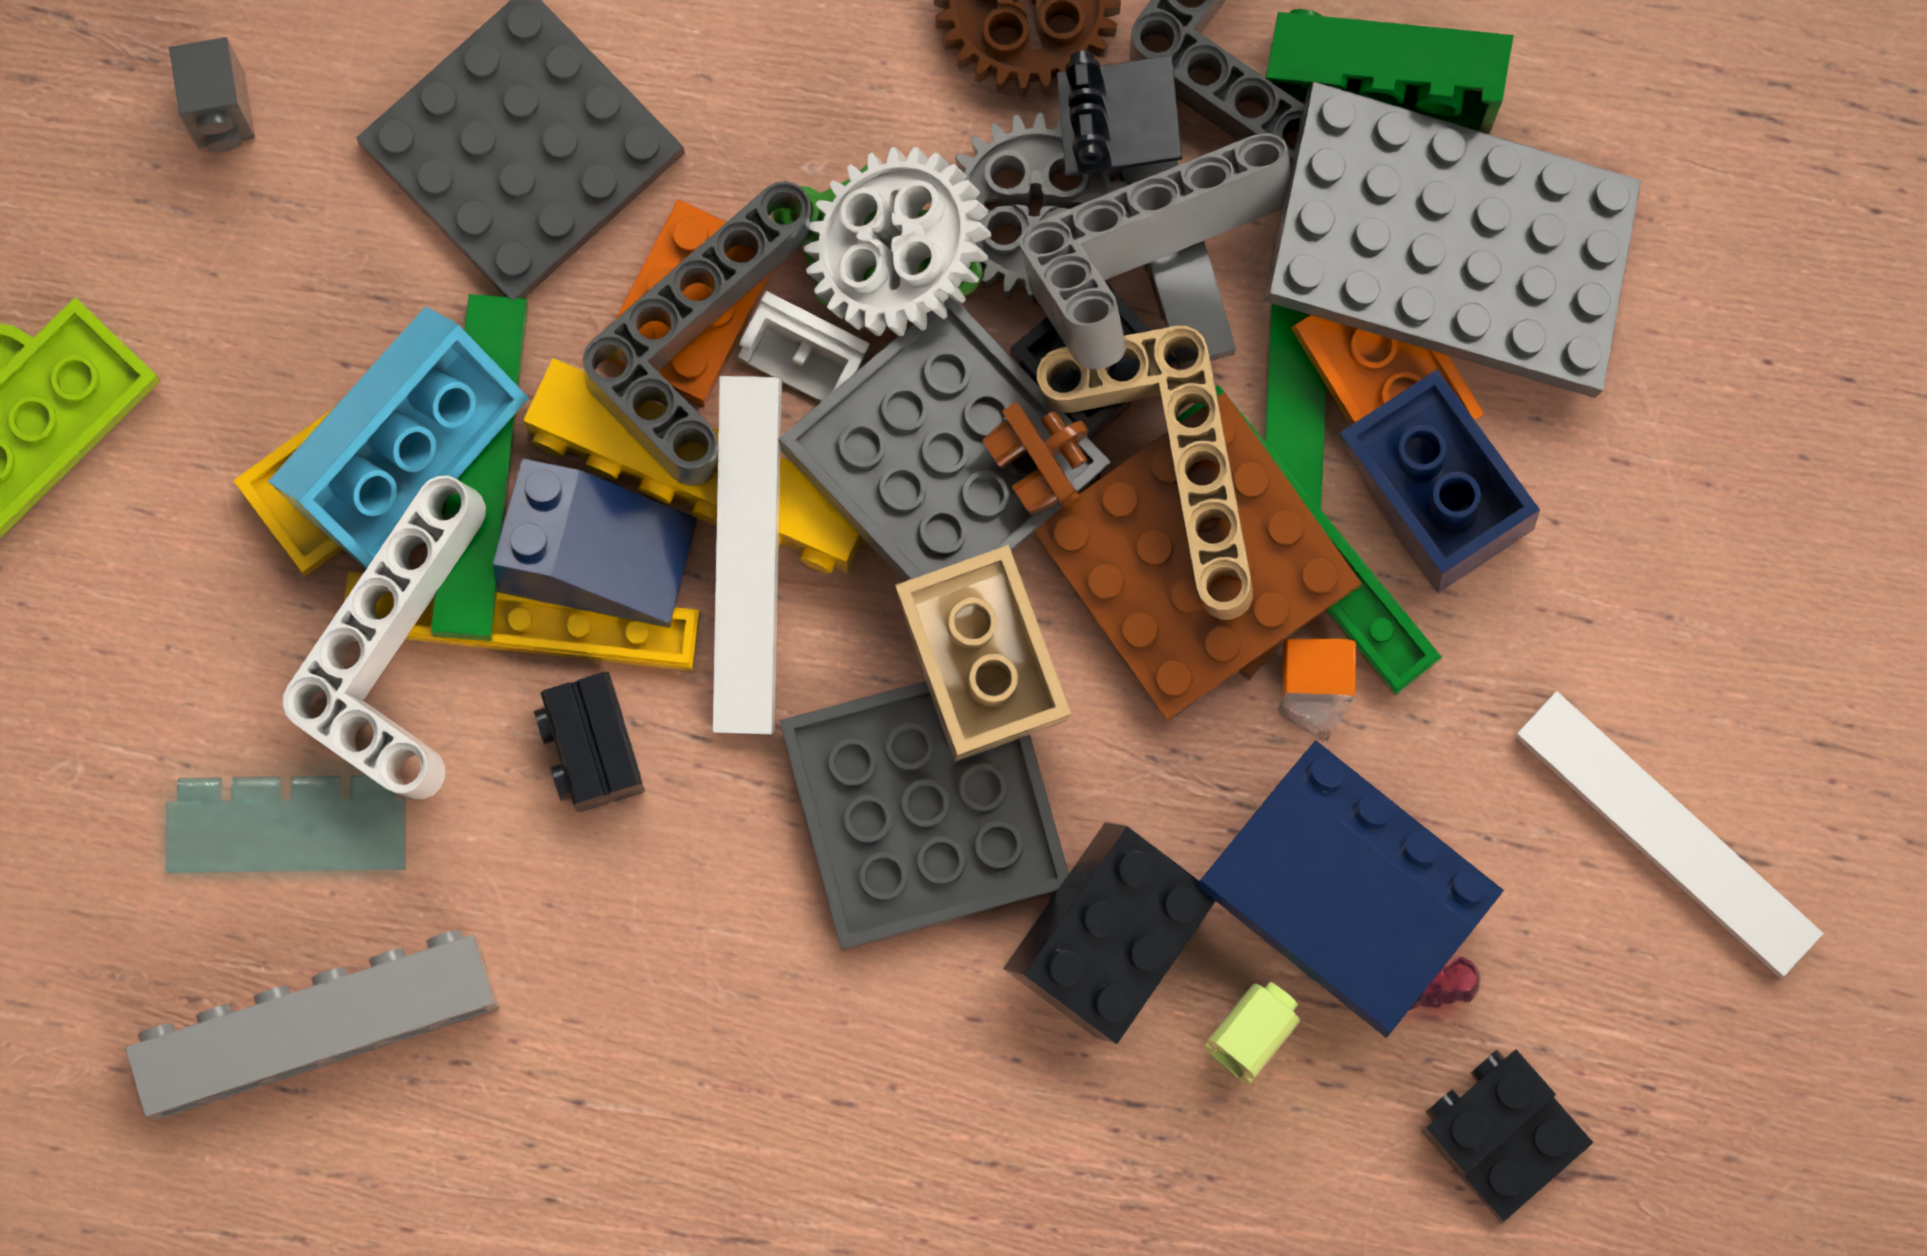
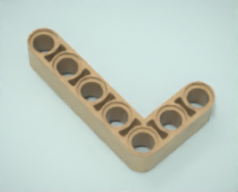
[1037,326,1253,620]

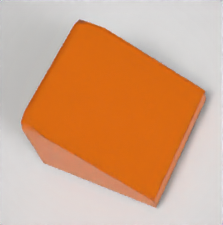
[1283,639,1356,704]

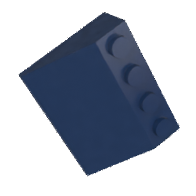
[1196,740,1504,1038]

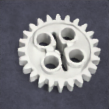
[804,147,991,336]

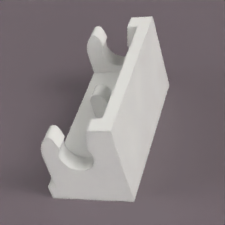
[738,291,871,403]

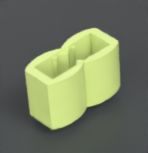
[1204,982,1300,1085]

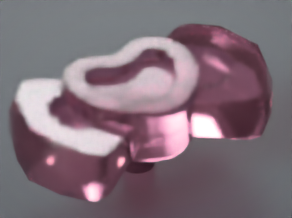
[1410,957,1481,1010]

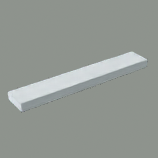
[713,376,782,735]
[1515,691,1824,979]

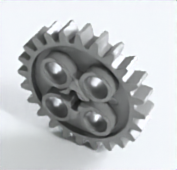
[955,113,1128,302]

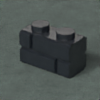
[534,672,645,812]

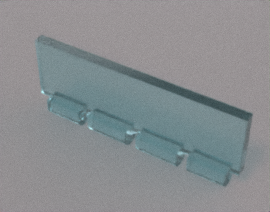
[166,775,406,873]

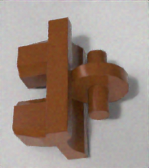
[982,402,1089,515]

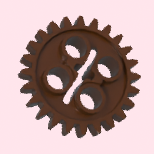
[934,0,1121,97]

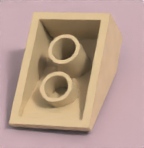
[895,545,1071,762]

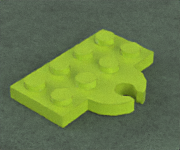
[0,297,161,538]

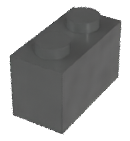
[169,37,255,152]

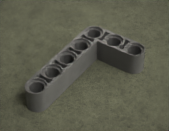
[1130,0,1304,165]
[583,181,811,486]

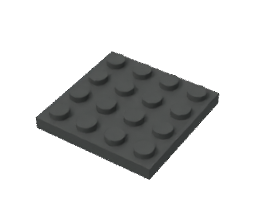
[356,0,685,301]
[779,297,1110,582]
[779,681,1069,951]

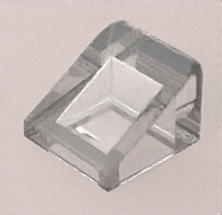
[1278,693,1355,742]

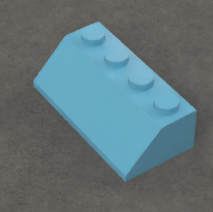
[268,306,529,569]

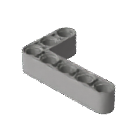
[1019,134,1291,369]

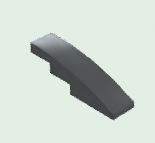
[1119,161,1236,369]

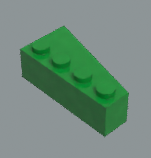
[1265,9,1514,134]

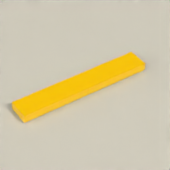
[344,571,700,671]

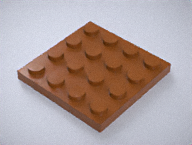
[1035,392,1362,722]

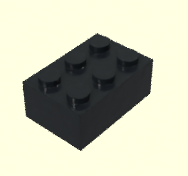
[1003,822,1216,1044]

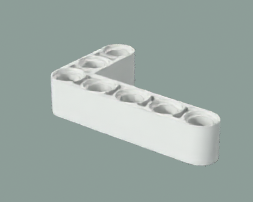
[283,476,486,799]

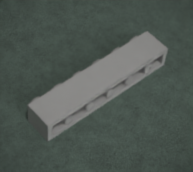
[125,930,500,1121]

